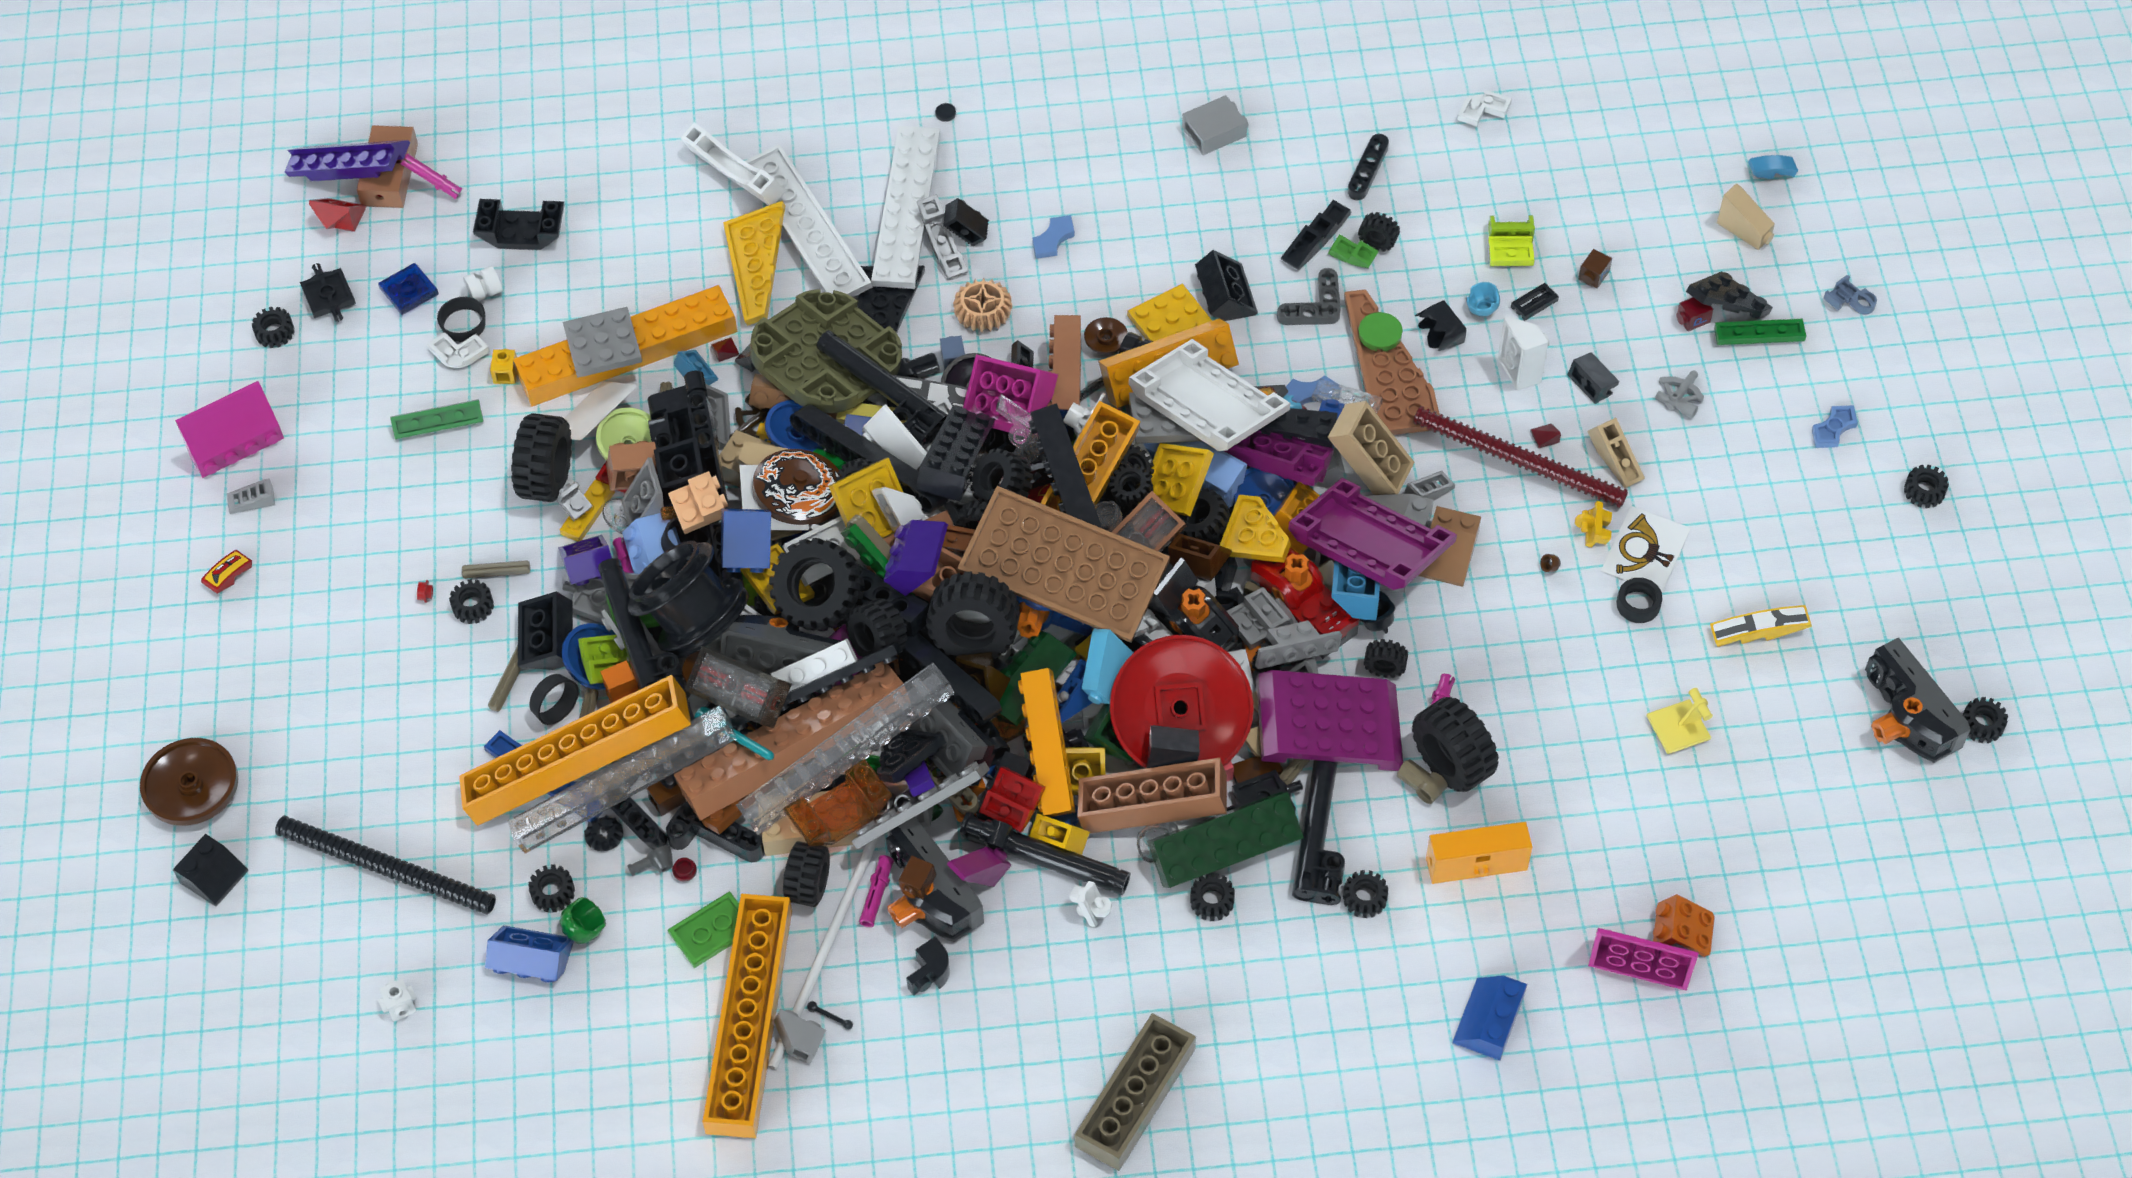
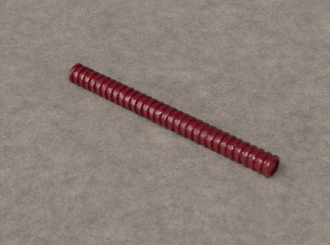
[1413,406,1628,508]

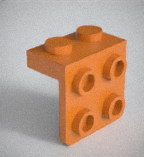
[1653,894,1715,957]

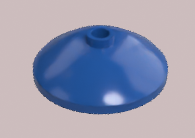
[765,400,824,452]
[1234,467,1295,515]
[562,623,616,690]

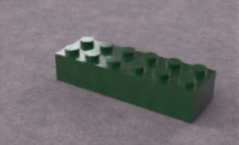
[1147,792,1304,888]

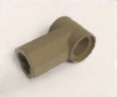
[1397,759,1448,804]

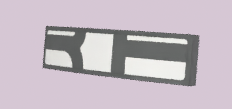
[893,375,968,407]

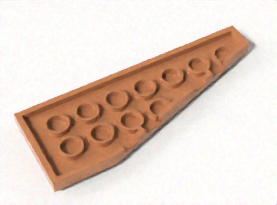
[1344,289,1440,435]

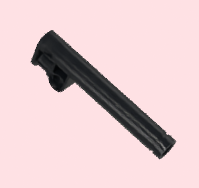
[816,330,947,449]
[598,558,691,698]
[1292,760,1345,905]
[960,811,1131,895]

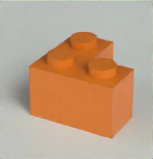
[600,660,639,703]

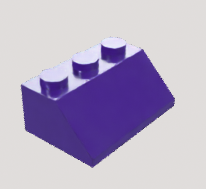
[884,520,948,596]

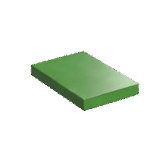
[667,891,739,968]

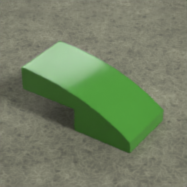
[1328,234,1379,268]

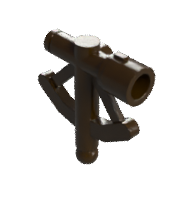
[729,394,770,438]

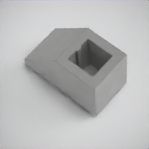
[774,1009,826,1064]

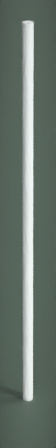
[768,836,880,1070]

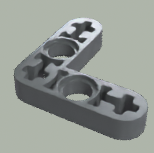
[1277,268,1341,325]

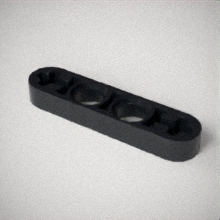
[1348,134,1389,200]

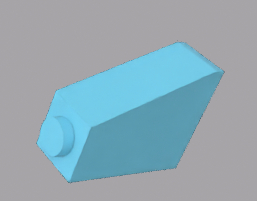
[1082,628,1133,705]

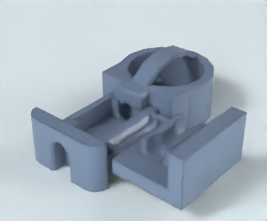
[1823,275,1877,315]

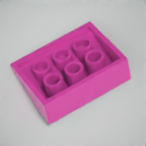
[963,354,1058,437]
[175,381,284,478]
[1588,928,1699,991]

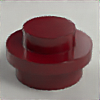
[672,857,697,881]

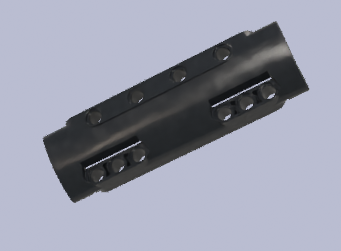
[647,370,744,587]

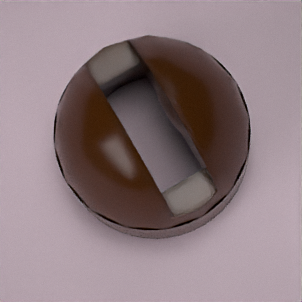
[1540,554,1561,573]

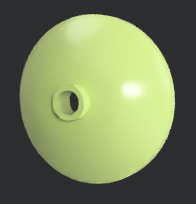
[596,408,651,461]

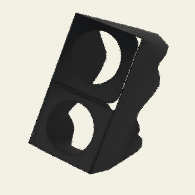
[1414,300,1467,351]

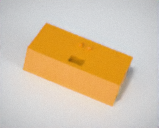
[1426,821,1533,884]

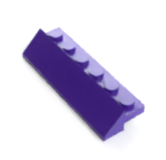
[284,140,410,181]

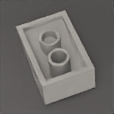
[621,458,664,526]
[1366,494,1434,527]

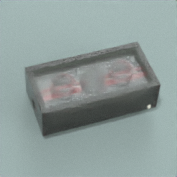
[684,646,792,728]

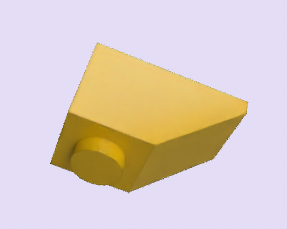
[1029,813,1090,855]

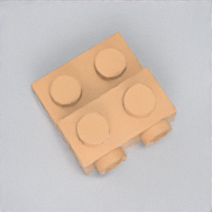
[668,471,729,534]

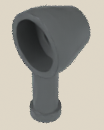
[627,846,673,876]

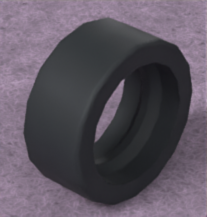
[1616,578,1663,623]

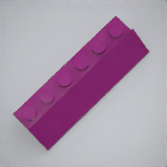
[1224,430,1334,487]

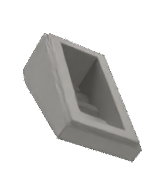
[1404,471,1456,500]
[227,479,275,514]

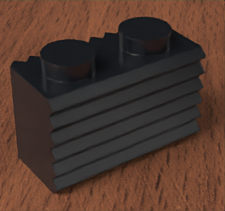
[943,198,989,246]

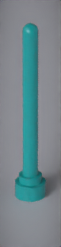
[694,707,774,761]

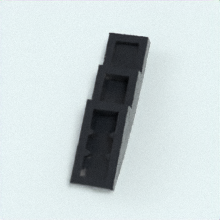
[1281,200,1351,270]

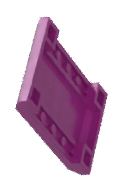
[1288,478,1457,590]
[1256,670,1403,771]

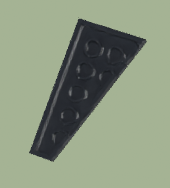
[858,265,925,333]

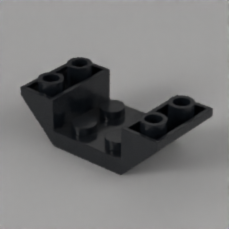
[473,199,565,250]

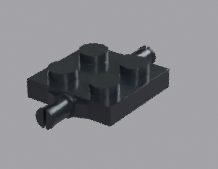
[300,263,356,322]
[1227,770,1303,812]

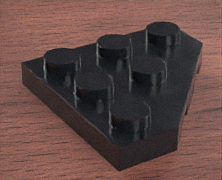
[1686,271,1773,319]
[877,728,946,784]

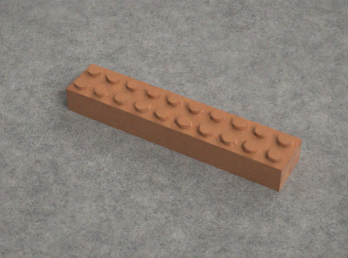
[673,661,912,821]

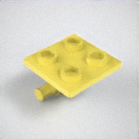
[1646,688,1713,754]

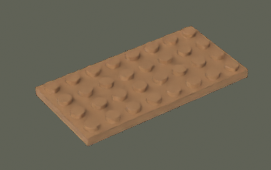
[957,486,1170,643]

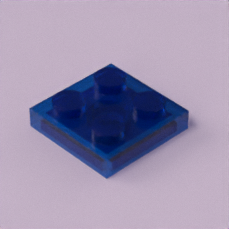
[378,262,439,315]

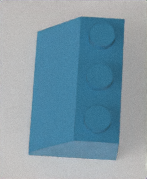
[1332,561,1380,620]

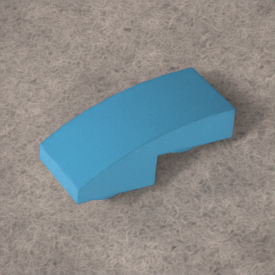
[1748,155,1798,179]

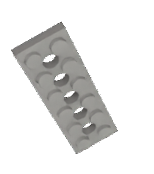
[852,761,990,849]

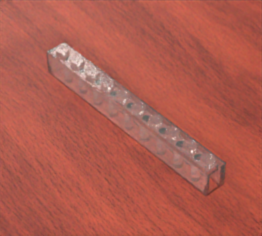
[736,663,955,835]
[508,705,737,854]

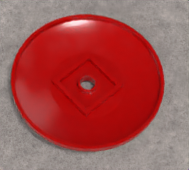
[1110,635,1254,769]

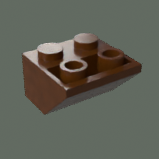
[1168,534,1232,581]

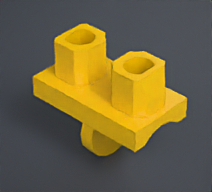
[1575,501,1612,548]

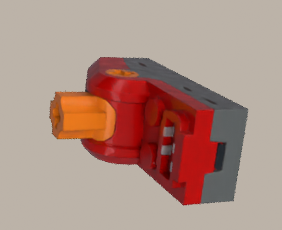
[1250,548,1359,659]

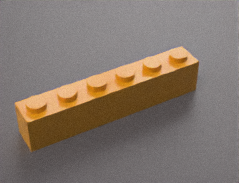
[1018,668,1076,817]

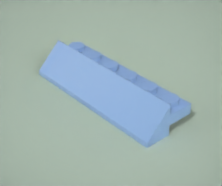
[1143,441,1247,508]

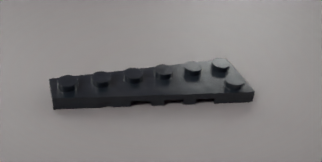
[1259,408,1338,448]

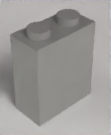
[1182,95,1248,155]

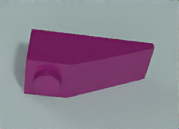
[947,847,1012,887]

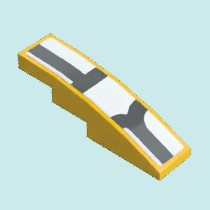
[1710,605,1812,647]

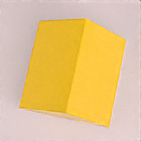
[1066,747,1106,795]

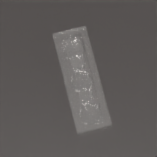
[1312,378,1382,414]

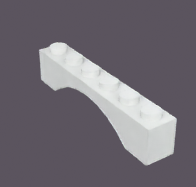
[681,123,785,206]

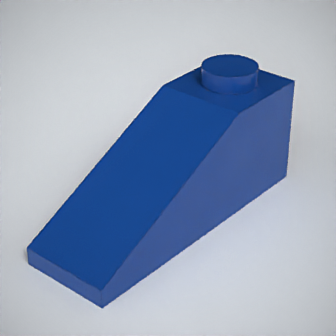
[1057,659,1093,723]

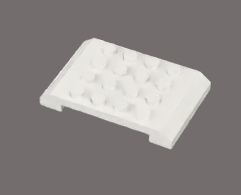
[1129,339,1290,451]

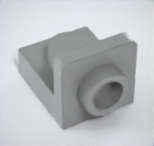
[557,482,592,521]

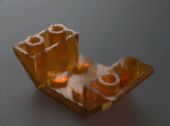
[783,759,892,846]

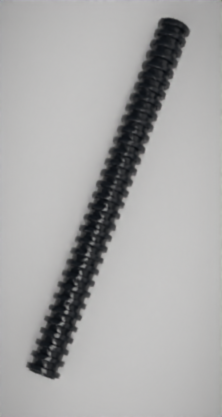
[275,815,496,915]

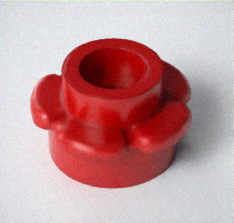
[417,580,433,603]

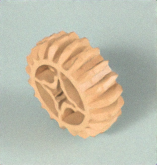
[953,278,1012,332]

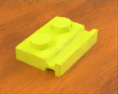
[1488,236,1534,266]

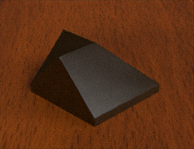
[955,652,1010,702]

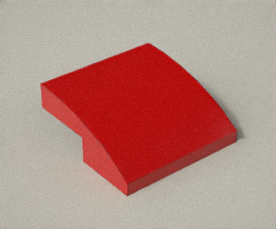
[979,767,1045,832]

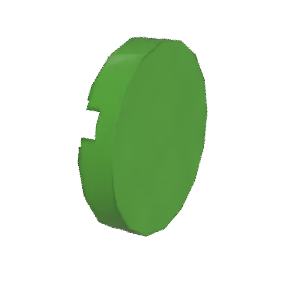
[1358,312,1403,351]

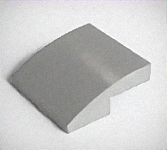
[1227,587,1290,650]

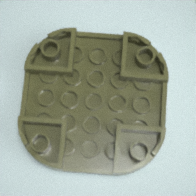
[750,289,902,413]

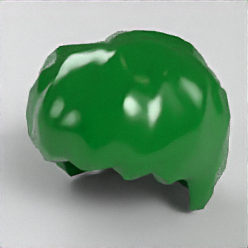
[559,897,606,944]

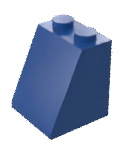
[721,508,771,573]

